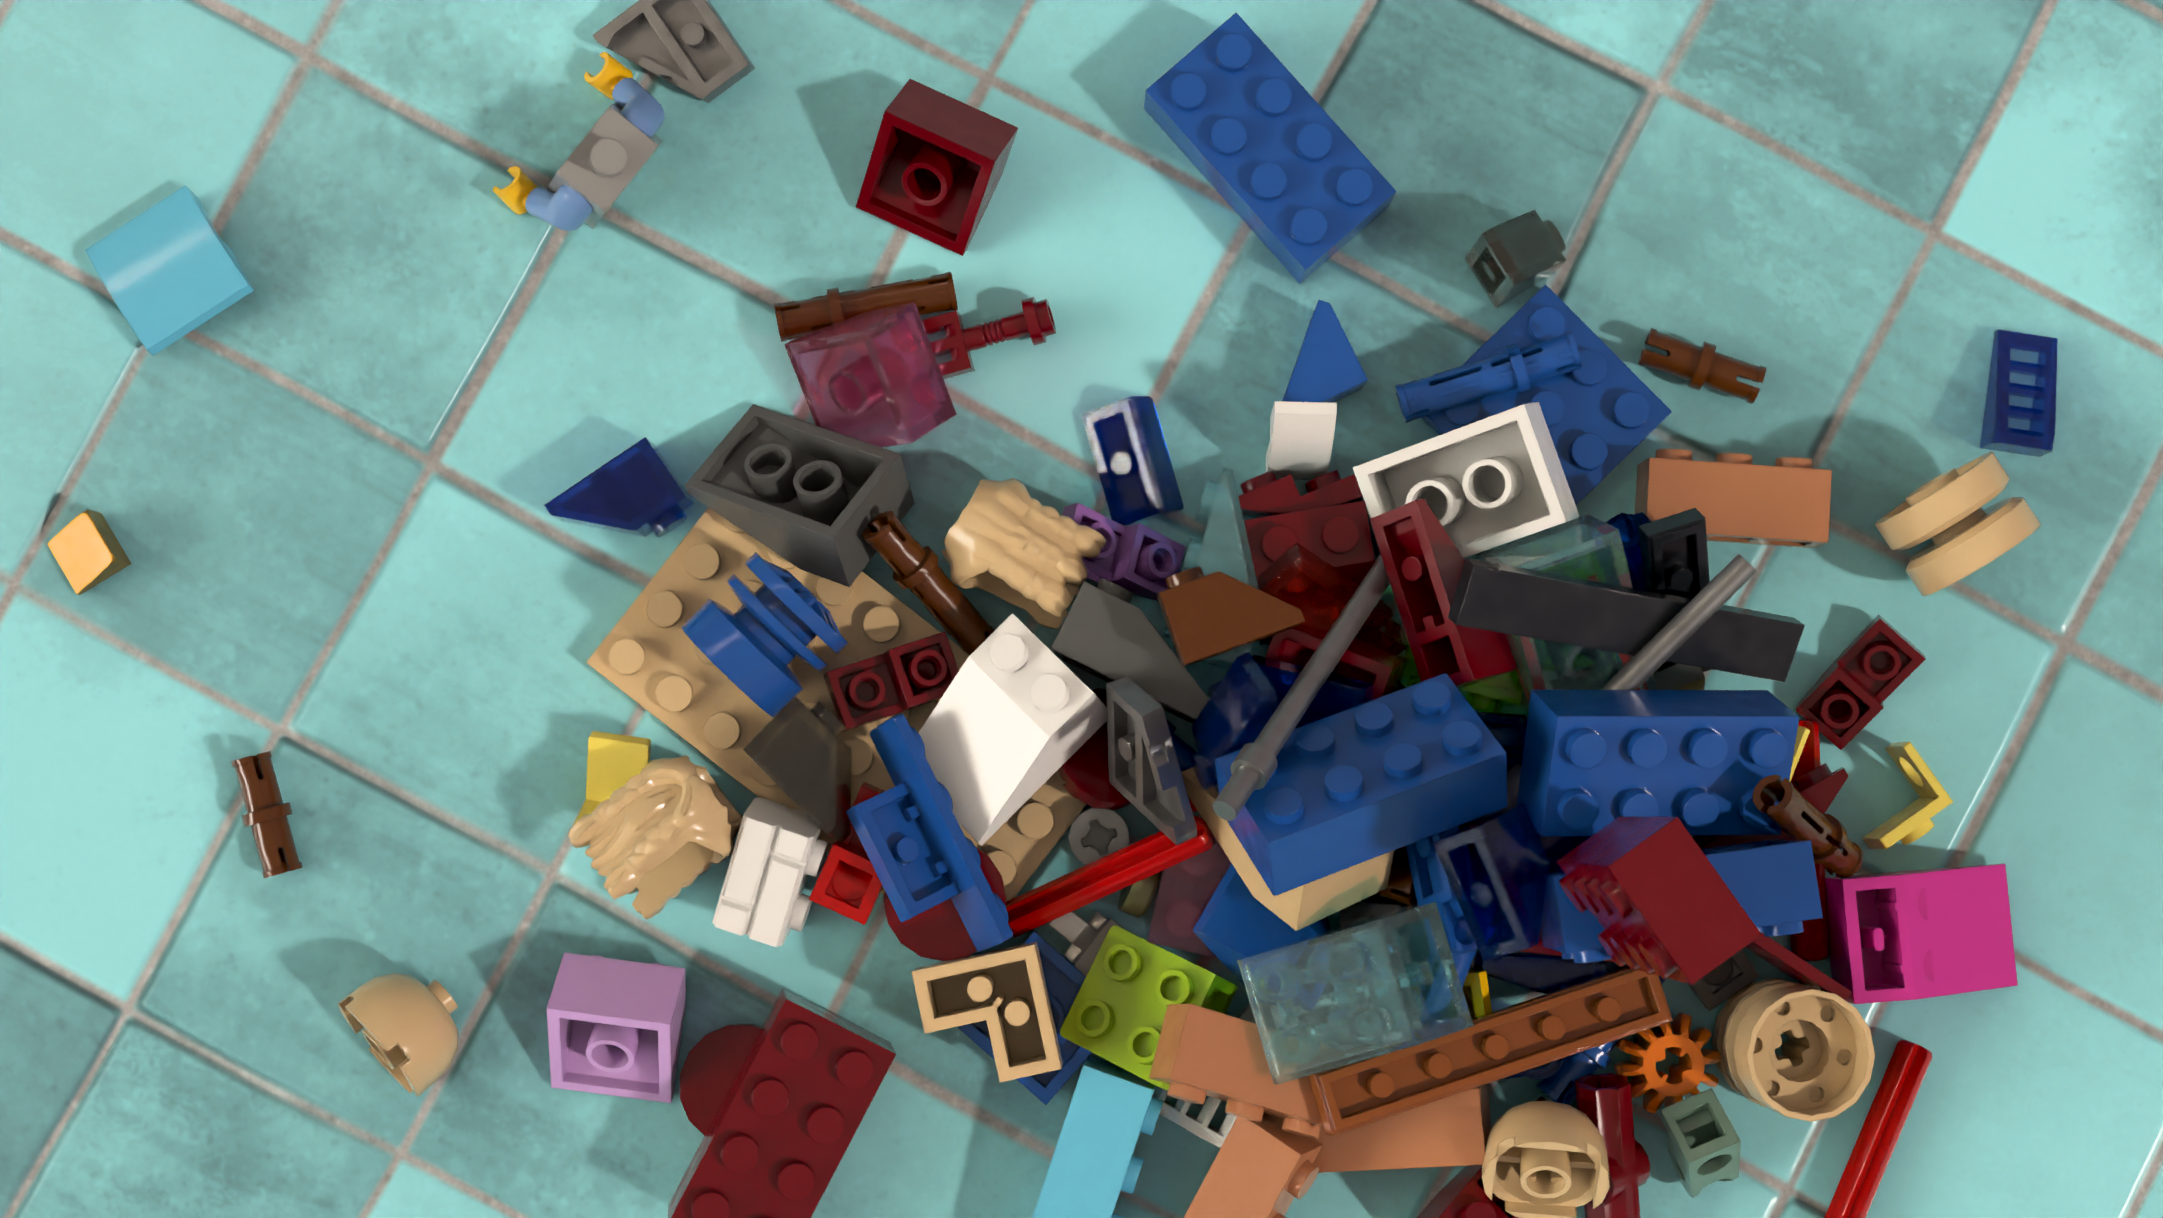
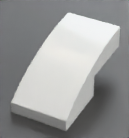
[1266,401,1337,479]

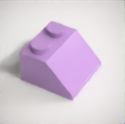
[546,952,686,1103]

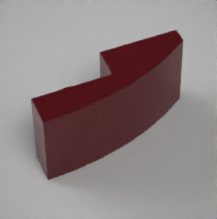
[1232,470,1363,518]
[1795,614,1926,750]
[823,631,959,732]

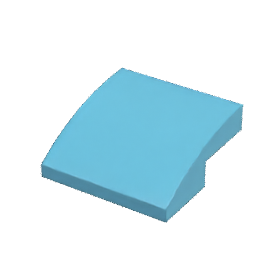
[85,185,254,356]

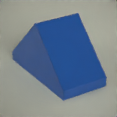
[1282,300,1368,403]

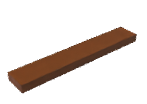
[1308,967,1673,1136]

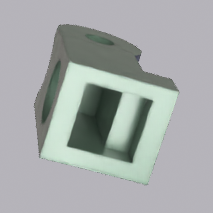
[1660,1088,1741,1198]

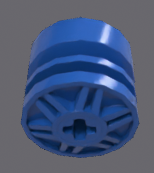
[681,552,848,718]

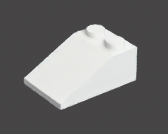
[919,613,1107,846]

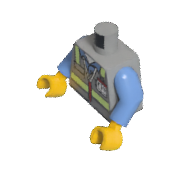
[493,52,665,231]

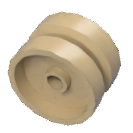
[1875,451,2041,596]

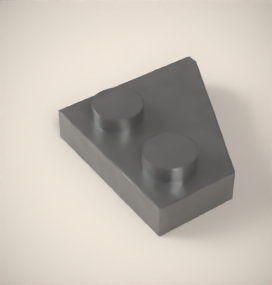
[593,0,755,103]
[1106,676,1197,845]

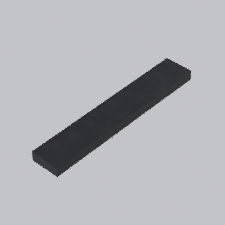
[1448,558,1805,682]

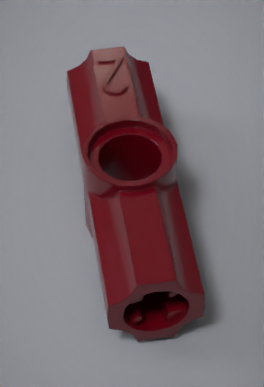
[1575,1073,1650,1218]

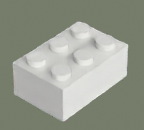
[1353,402,1580,558]

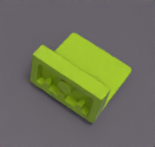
[1060,925,1238,1091]

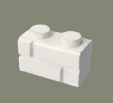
[712,797,829,947]

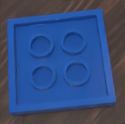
[1422,284,1672,538]

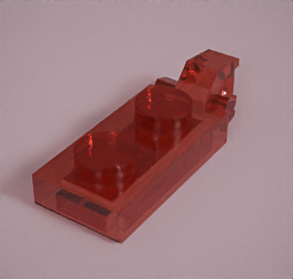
[1254,542,1406,655]

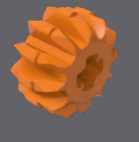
[1614,1012,1721,1113]

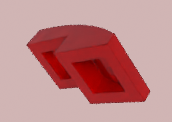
[809,782,884,925]

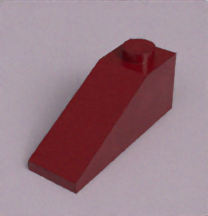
[1370,499,1517,689]

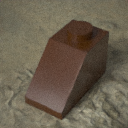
[1157,566,1305,668]

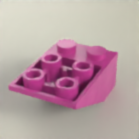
[1825,864,2018,1004]

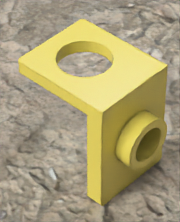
[572,731,651,827]
[1862,742,1953,849]

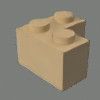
[912,941,1063,1082]

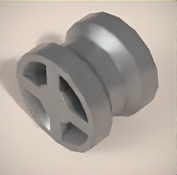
[1069,808,1130,865]

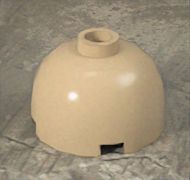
[338,973,459,1097]
[1482,1100,1610,1218]

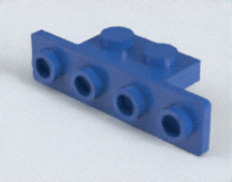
[846,713,1013,952]

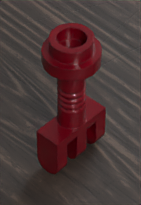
[918,297,1056,381]

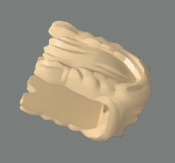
[942,478,1107,630]
[568,755,743,919]

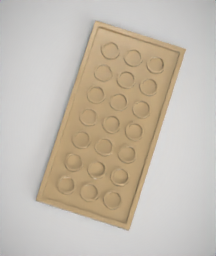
[586,507,1086,902]

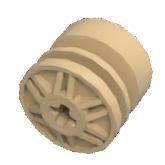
[1712,978,1875,1122]

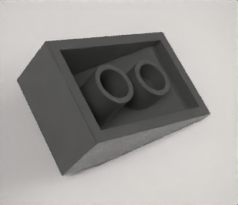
[685,404,915,587]
[1051,578,1225,734]

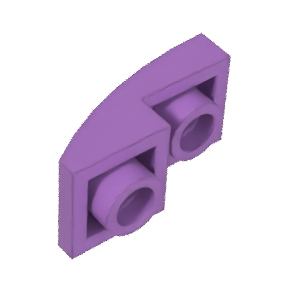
[1062,503,1186,601]

